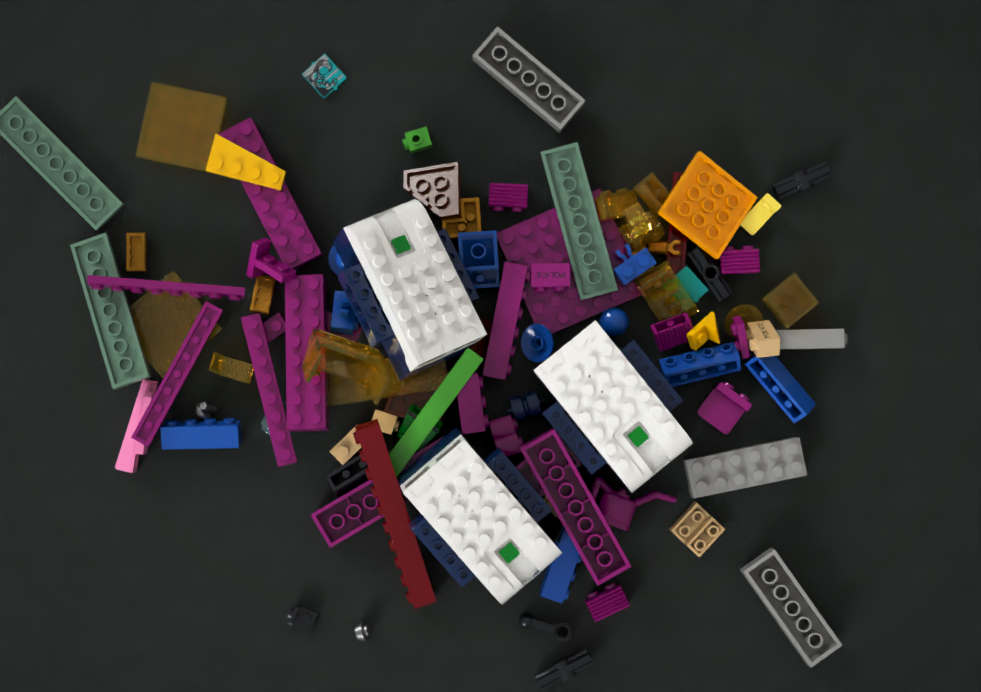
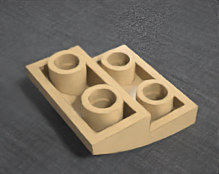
[669,501,725,558]

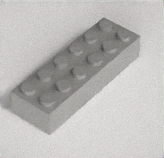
[473,26,586,133]
[683,437,807,499]
[740,548,842,668]

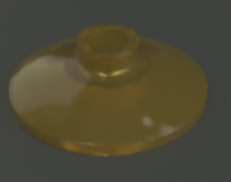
[725,304,763,338]

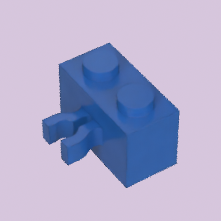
[613,243,657,286]
[330,291,359,335]

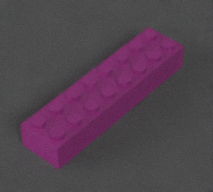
[218,117,323,270]
[285,274,329,432]
[519,428,632,586]
[311,436,445,548]

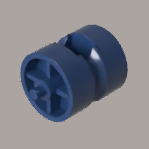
[507,390,544,421]

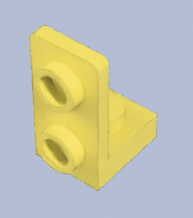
[740,193,782,236]

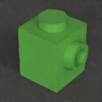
[402,126,432,154]

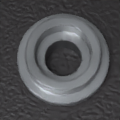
[355,622,371,641]

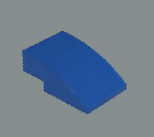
[458,230,500,288]

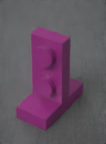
[246,238,296,283]

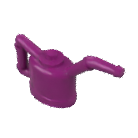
[590,477,677,532]

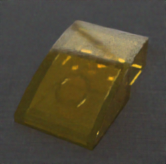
[634,260,699,322]

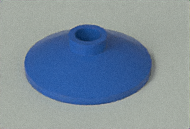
[521,324,554,362]

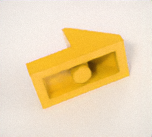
[687,311,720,350]

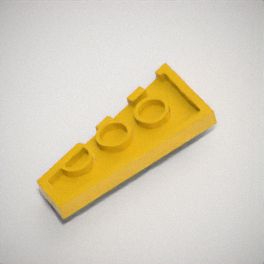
[206,133,286,191]

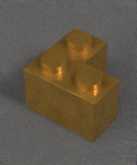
[442,197,481,240]

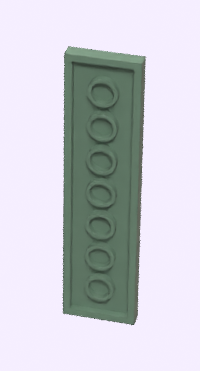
[0,96,125,231]
[540,142,618,301]
[70,233,151,390]

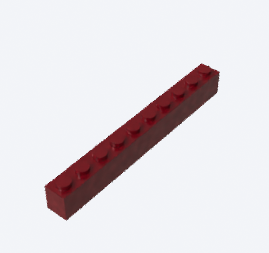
[353,419,436,609]

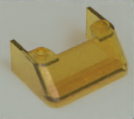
[302,329,391,405]

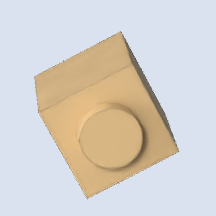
[372,409,400,435]

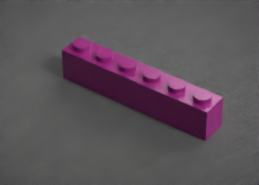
[483,261,531,380]

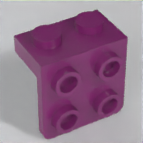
[697,381,752,434]

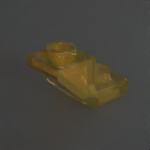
[209,352,254,384]

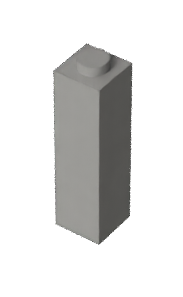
[776,329,847,350]

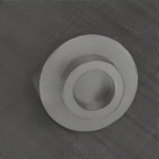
[196,402,217,419]

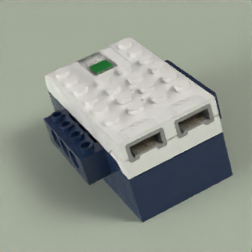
[333,199,487,381]
[532,320,693,493]
[397,427,562,605]

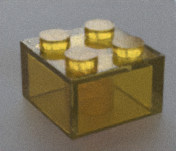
[761,273,819,328]

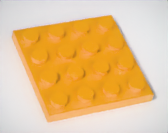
[658,151,758,259]

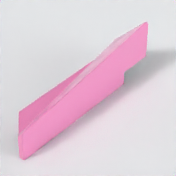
[115,379,158,473]

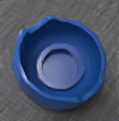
[599,307,629,336]

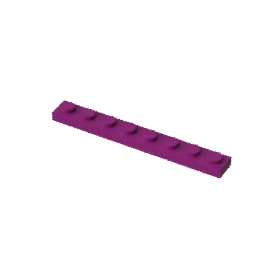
[87,275,245,301]
[131,301,223,447]
[241,313,297,467]

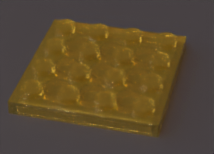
[136,82,227,172]
[130,271,223,378]

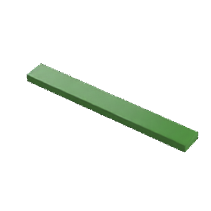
[389,347,484,477]

